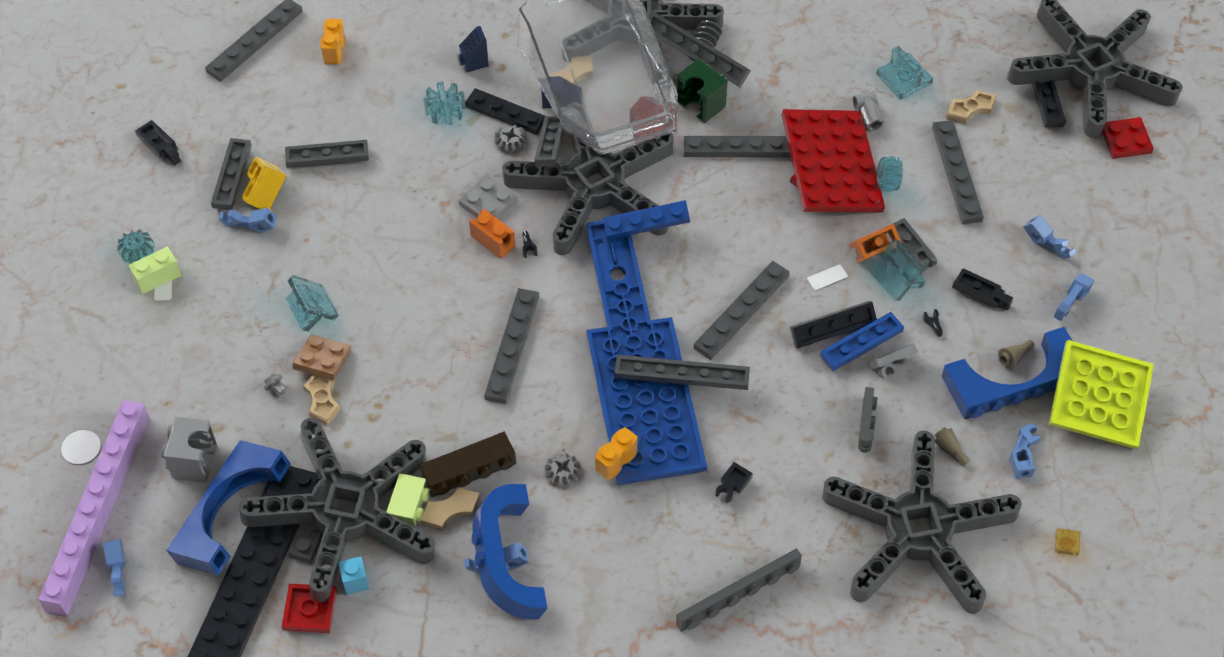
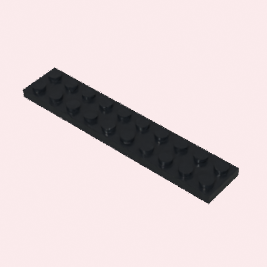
[187,466,319,657]

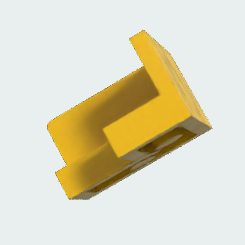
[242,156,287,210]

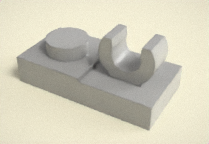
[869,344,918,378]

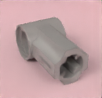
[853,91,884,131]

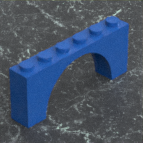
[942,327,1073,419]
[166,440,291,576]

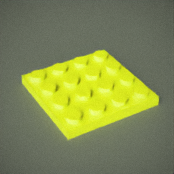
[1049,340,1154,449]

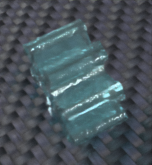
[424,81,465,126]

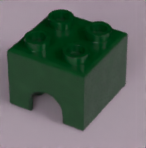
[676,59,728,123]

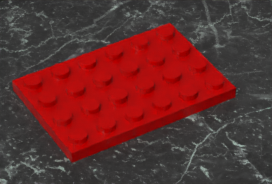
[781,109,885,212]

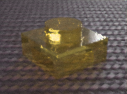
[1054,528,1081,556]

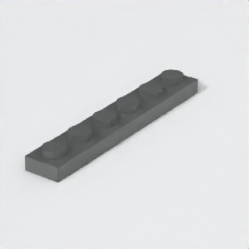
[205,0,303,82]
[643,11,751,88]
[932,120,984,225]
[684,136,791,157]
[693,261,790,360]
[484,288,539,404]
[615,355,750,390]
[676,548,802,632]

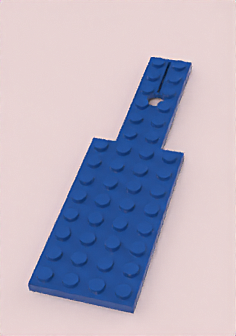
[586,220,707,486]

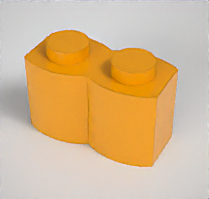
[320,18,346,65]
[595,427,638,480]

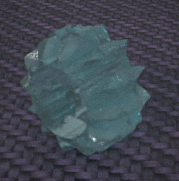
[876,156,904,192]
[117,229,154,264]

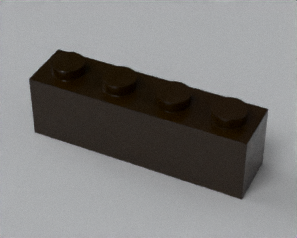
[420,431,516,497]

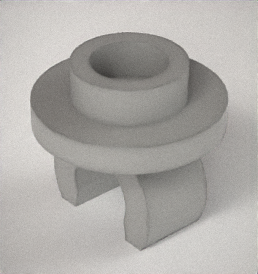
[264,373,286,397]

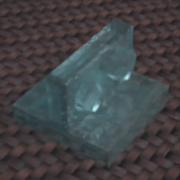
[876,46,933,100]
[869,240,927,301]
[285,275,339,332]

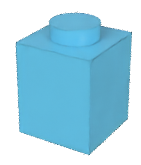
[338,556,369,595]

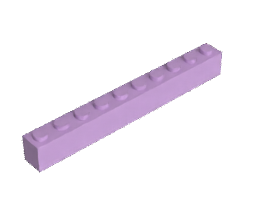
[38,400,150,617]

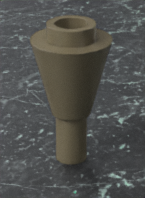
[998,340,1035,368]
[935,427,970,466]

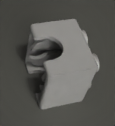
[161,417,217,482]

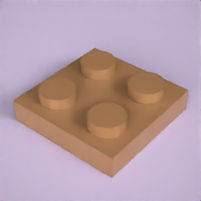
[293,334,351,380]

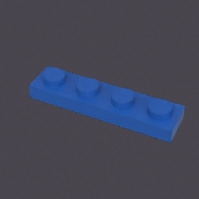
[603,200,690,240]
[820,312,904,371]

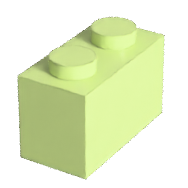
[129,246,181,294]
[386,473,430,527]

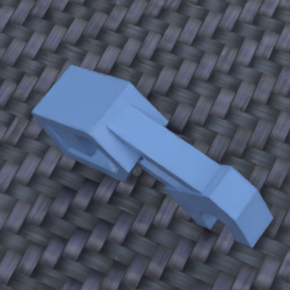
[219,208,277,233]
[1023,215,1076,259]
[1054,273,1095,321]
[1009,424,1040,479]
[103,539,126,597]
[464,542,529,572]

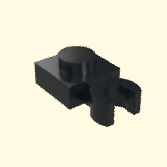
[715,462,753,503]

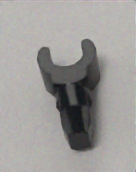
[522,231,537,258]
[923,309,943,337]

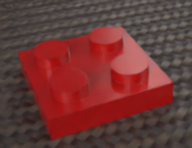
[1102,117,1154,159]
[281,583,337,634]

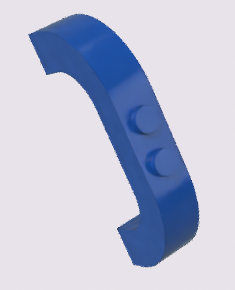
[471,484,548,619]

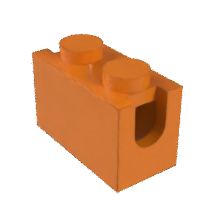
[469,209,515,259]
[849,224,902,263]

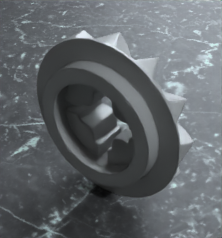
[495,124,527,152]
[545,452,581,486]

